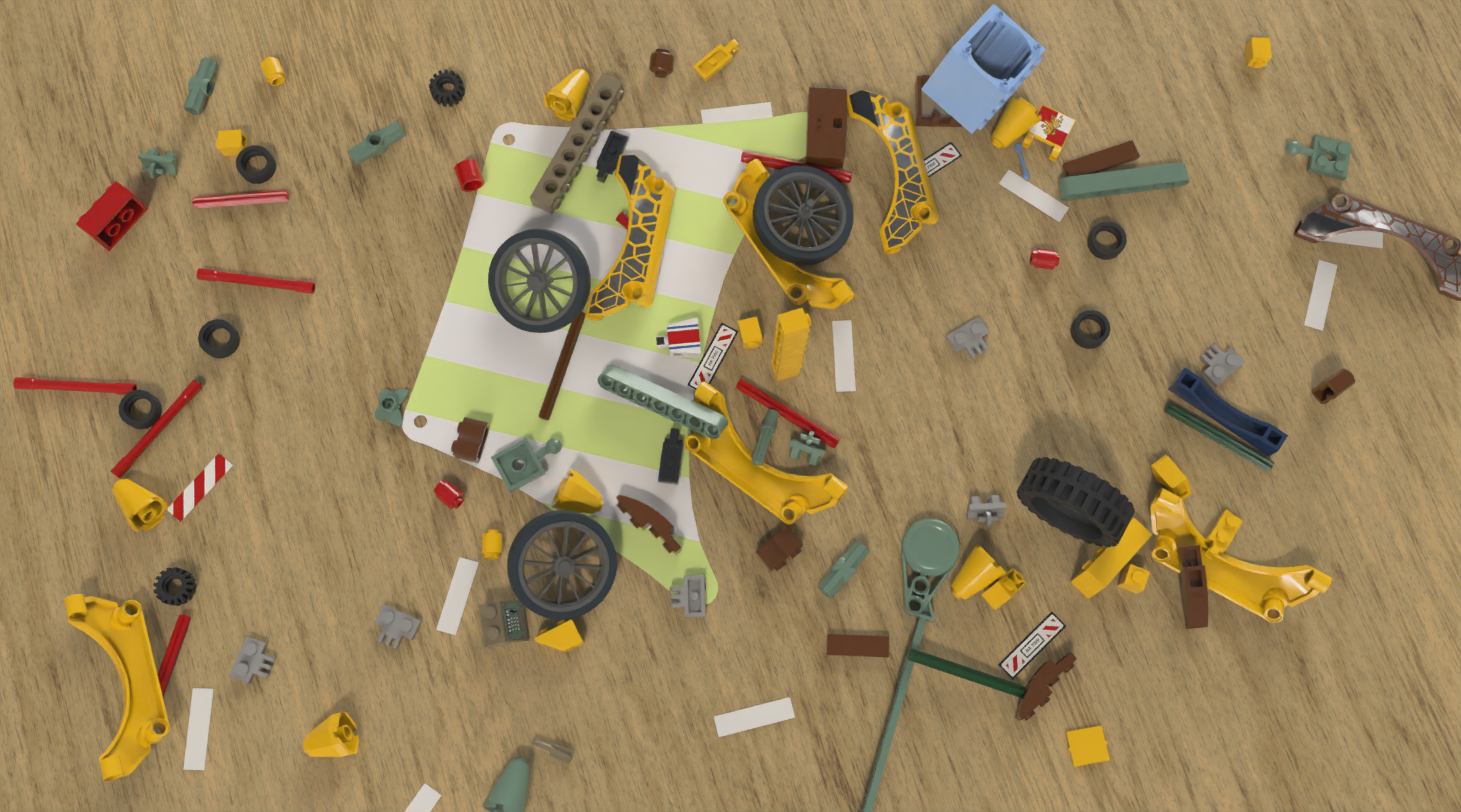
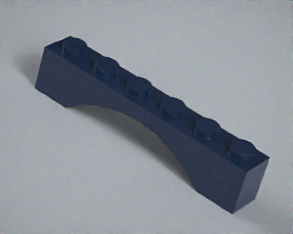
[1168,368,1288,456]

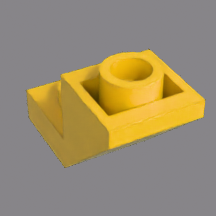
[1151,455,1192,500]

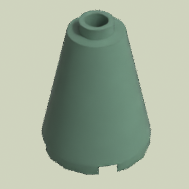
[482,757,530,812]

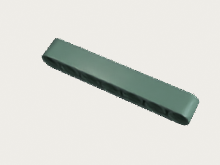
[1058,163,1189,201]
[598,365,728,439]

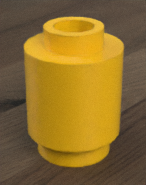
[260,57,285,86]
[482,529,503,560]

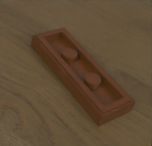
[826,634,889,658]

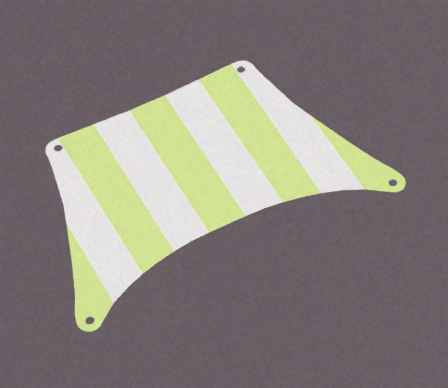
[402,112,834,605]

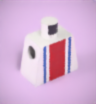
[656,318,701,359]

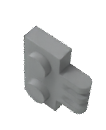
[946,317,990,359]
[1199,344,1245,388]
[670,575,705,618]
[374,604,422,650]
[229,636,276,684]

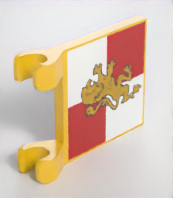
[1022,104,1076,162]

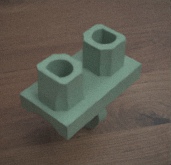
[138,149,178,179]
[789,431,825,466]

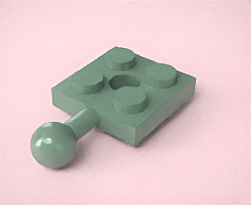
[1285,135,1352,181]
[491,438,562,493]

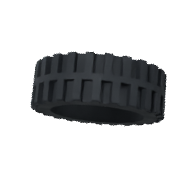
[1016,457,1135,547]

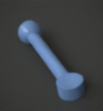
[1014,143,1030,179]

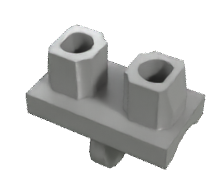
[966,495,1006,528]

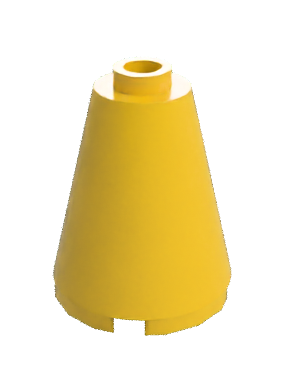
[544,69,590,121]
[991,95,1042,149]
[112,479,168,532]
[950,544,1007,600]

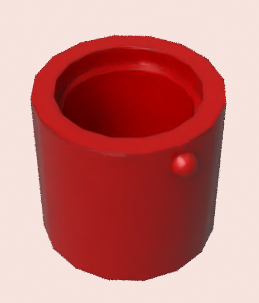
[454,159,485,192]

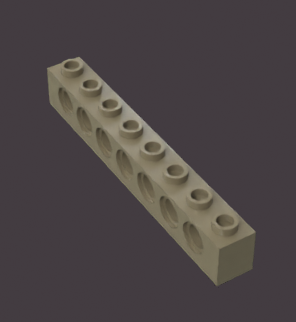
[530,73,624,214]

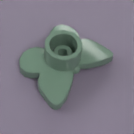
[375,389,409,427]

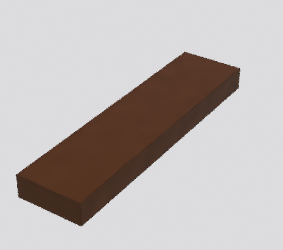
[1062,140,1140,177]

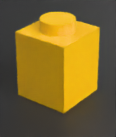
[1245,37,1272,68]
[215,129,247,156]
[738,316,763,349]
[1117,564,1150,594]

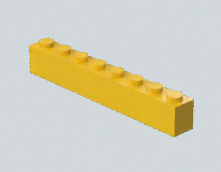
[771,307,812,382]

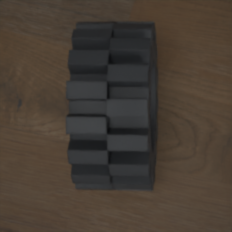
[429,70,465,107]
[153,567,197,606]

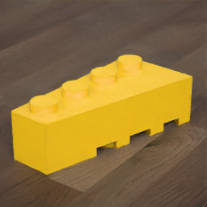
[1071,518,1152,599]

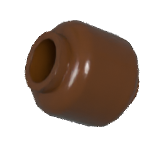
[649,49,674,78]

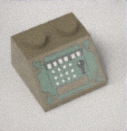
[479,600,529,648]

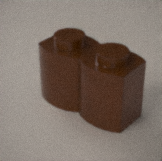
[1311,369,1355,404]
[451,417,490,463]
[756,526,803,572]

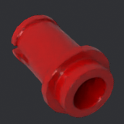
[616,211,629,230]

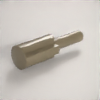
[532,738,574,764]

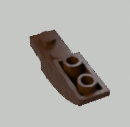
[616,495,682,555]
[1177,545,1208,629]
[1015,652,1077,721]

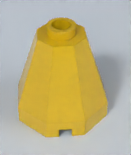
[551,469,604,514]
[303,712,359,757]

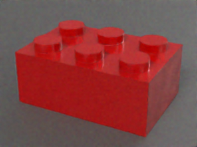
[76,181,148,251]

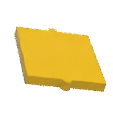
[1065,725,1110,767]

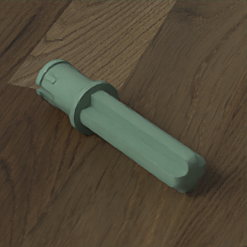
[751,409,780,466]

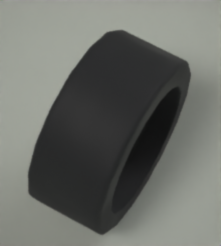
[236,145,276,184]
[1087,221,1127,260]
[1070,310,1111,349]
[198,319,240,359]
[119,390,162,430]

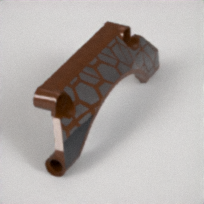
[1294,191,1461,301]

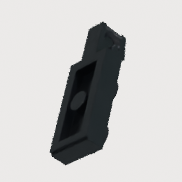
[596,131,629,183]
[658,428,683,485]

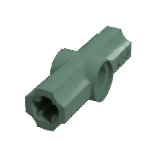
[183,57,219,115]
[347,121,406,165]
[818,541,870,599]

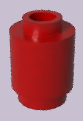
[1030,248,1060,270]
[433,480,464,509]

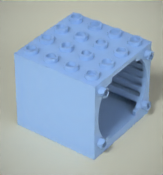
[921,4,1046,134]

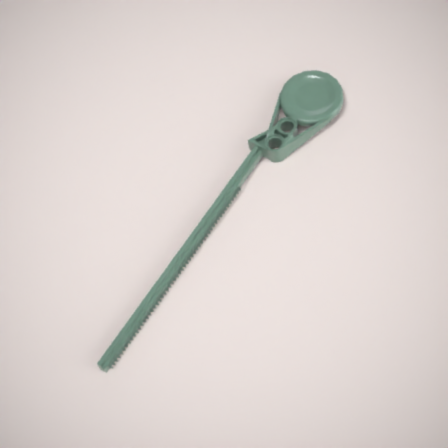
[861,519,960,812]

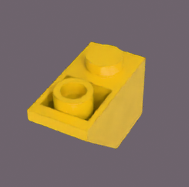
[981,568,1026,610]
[534,619,584,653]

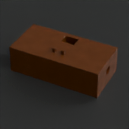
[805,87,847,168]

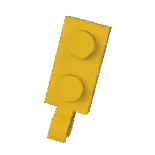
[693,39,739,82]
[1204,509,1243,560]

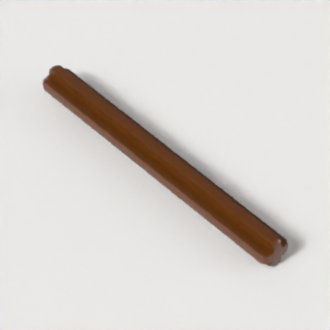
[539,312,585,420]

